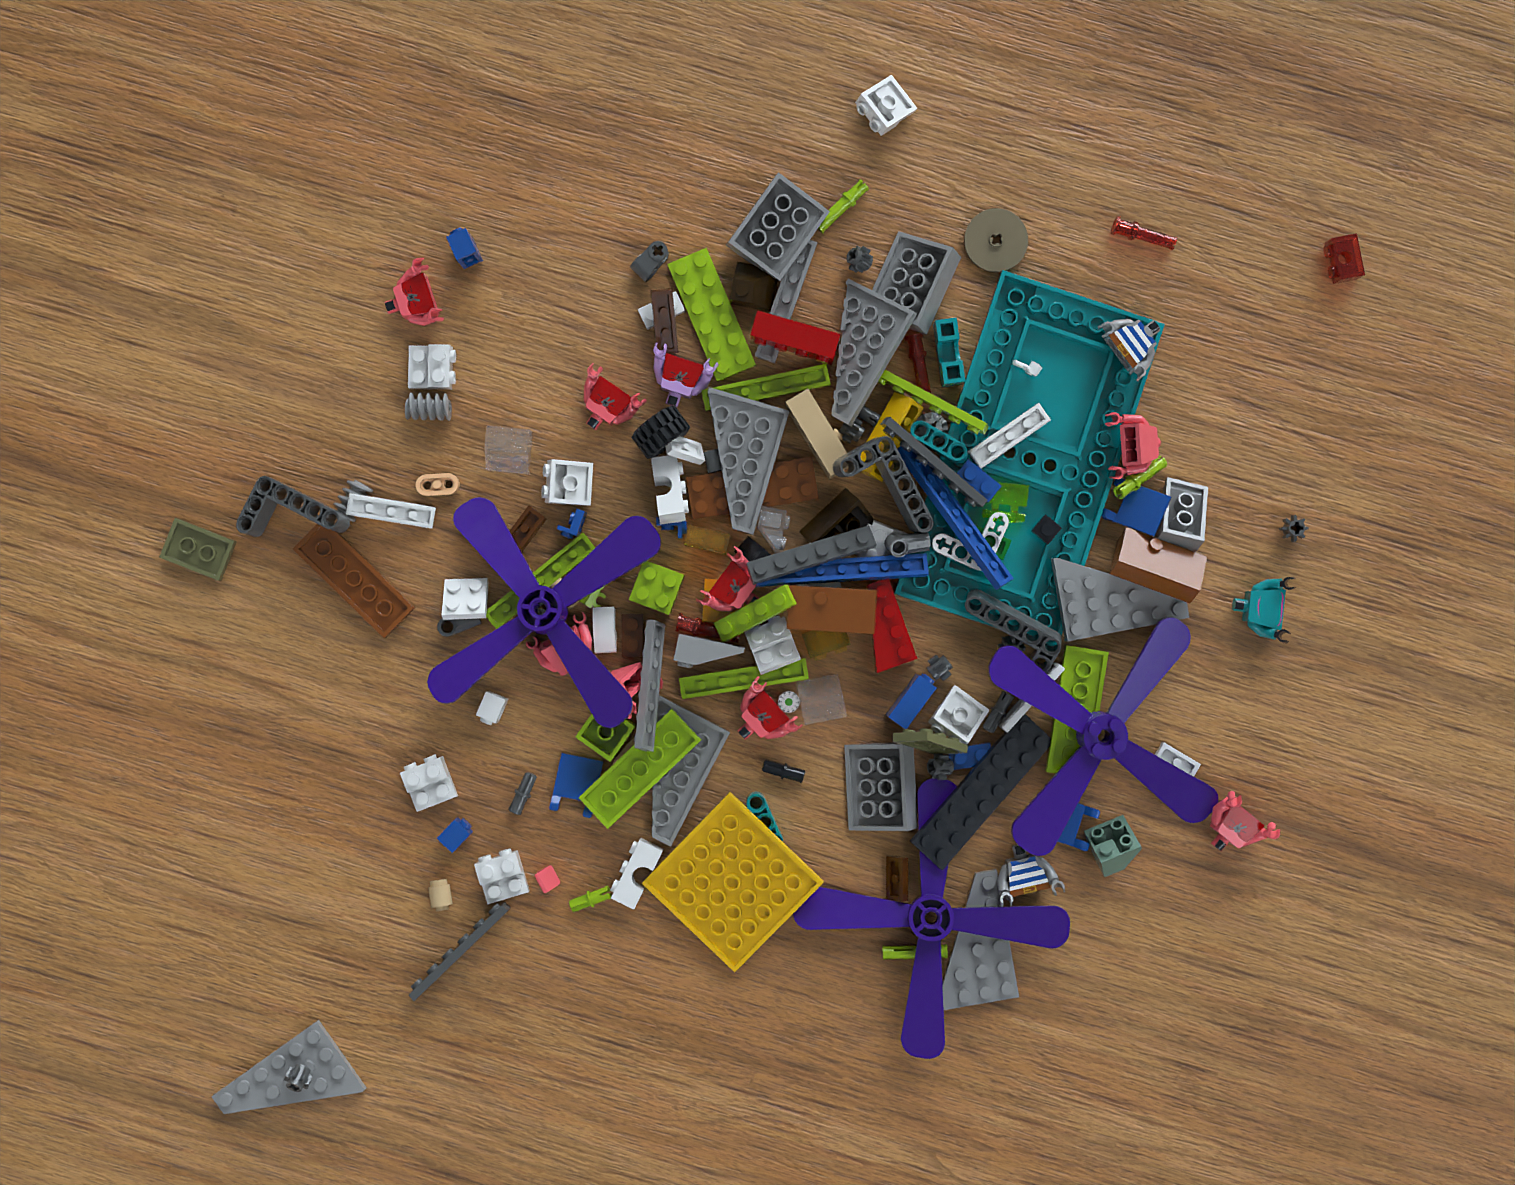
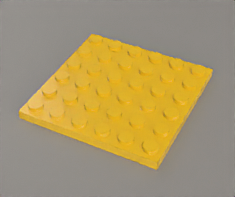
[642,792,824,972]

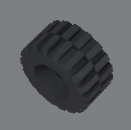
[632,406,690,459]

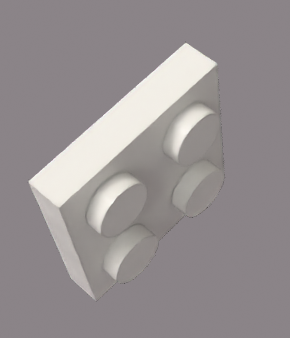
[442,578,489,620]

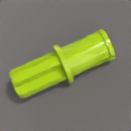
[569,885,612,912]

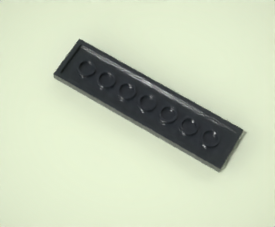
[910,714,1051,870]

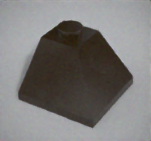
[730,262,777,311]

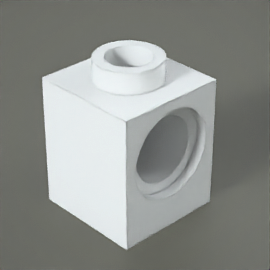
[476,691,509,725]

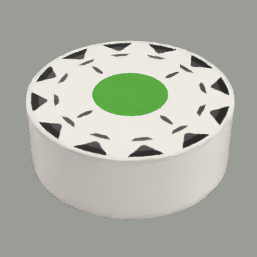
[778,691,800,713]

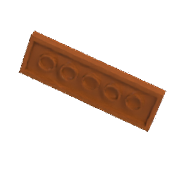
[686,457,819,520]
[293,524,416,638]

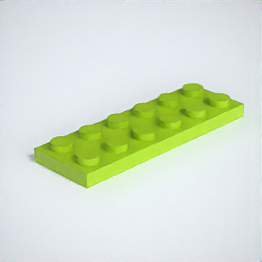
[667,248,756,382]
[1045,645,1109,774]
[579,708,702,829]

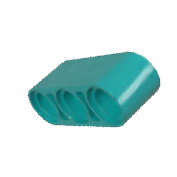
[910,420,968,464]
[746,791,783,842]

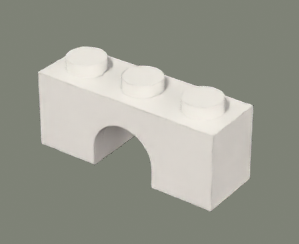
[651,455,689,525]
[610,838,663,909]

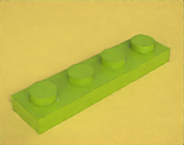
[714,585,797,642]

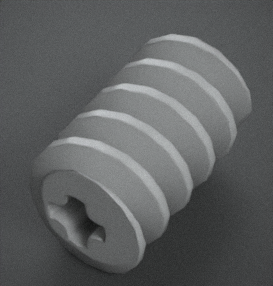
[405,393,452,421]
[333,480,374,527]

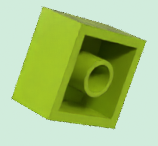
[629,561,685,615]
[575,714,637,762]

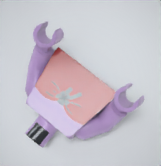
[653,343,719,407]

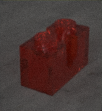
[1324,233,1365,284]

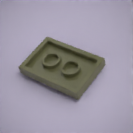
[159,518,237,581]
[893,728,968,754]

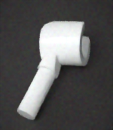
[1012,360,1042,376]

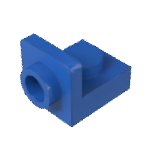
[557,509,587,539]
[656,517,687,539]

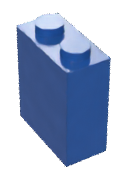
[885,673,937,729]

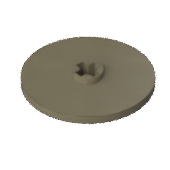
[964,208,1028,272]

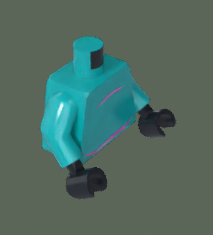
[1232,577,1296,644]

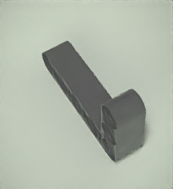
[833,436,933,533]
[236,476,350,537]
[965,589,1062,673]

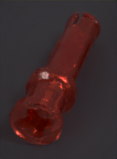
[1111,216,1177,250]
[904,333,931,393]
[675,613,740,643]

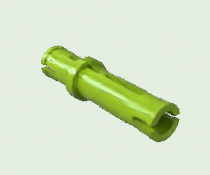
[818,179,869,234]
[1113,456,1167,499]
[882,944,948,960]

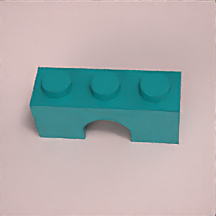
[933,317,965,388]

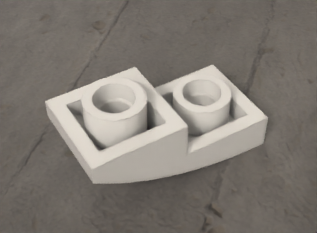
[593,606,617,654]

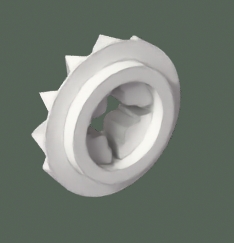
[915,412,948,446]

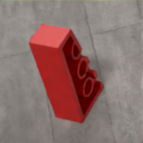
[750,310,841,365]
[866,579,918,673]

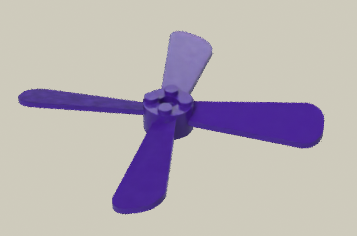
[427,497,661,728]
[988,617,1218,856]
[793,779,1070,1059]

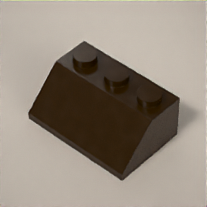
[799,488,875,559]

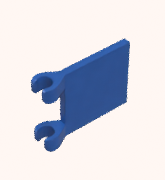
[1101,478,1172,537]
[549,753,604,818]
[1057,803,1100,851]

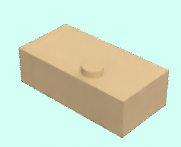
[785,389,849,479]

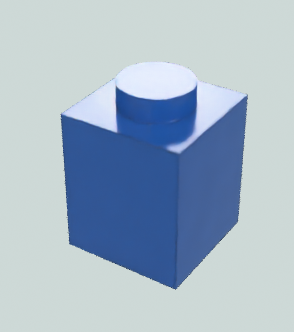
[437,817,473,853]

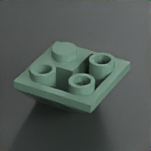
[1084,815,1142,877]

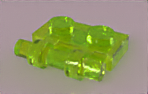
[982,482,1029,523]

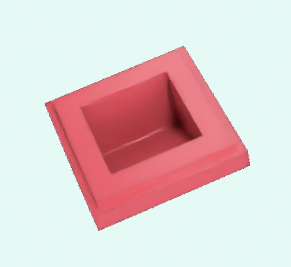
[535,865,560,893]

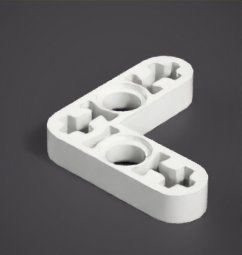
[931,512,1009,571]

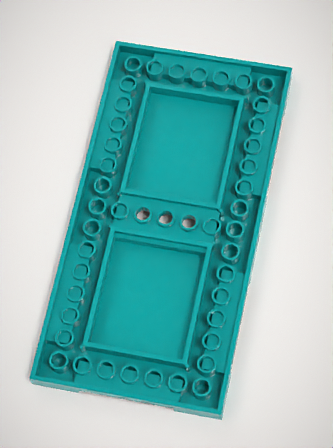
[894,270,1165,646]

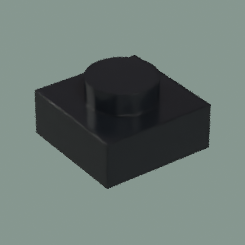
[1031,514,1062,545]

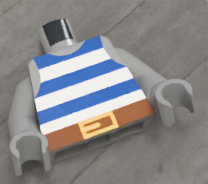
[1098,319,1160,381]
[997,844,1065,907]

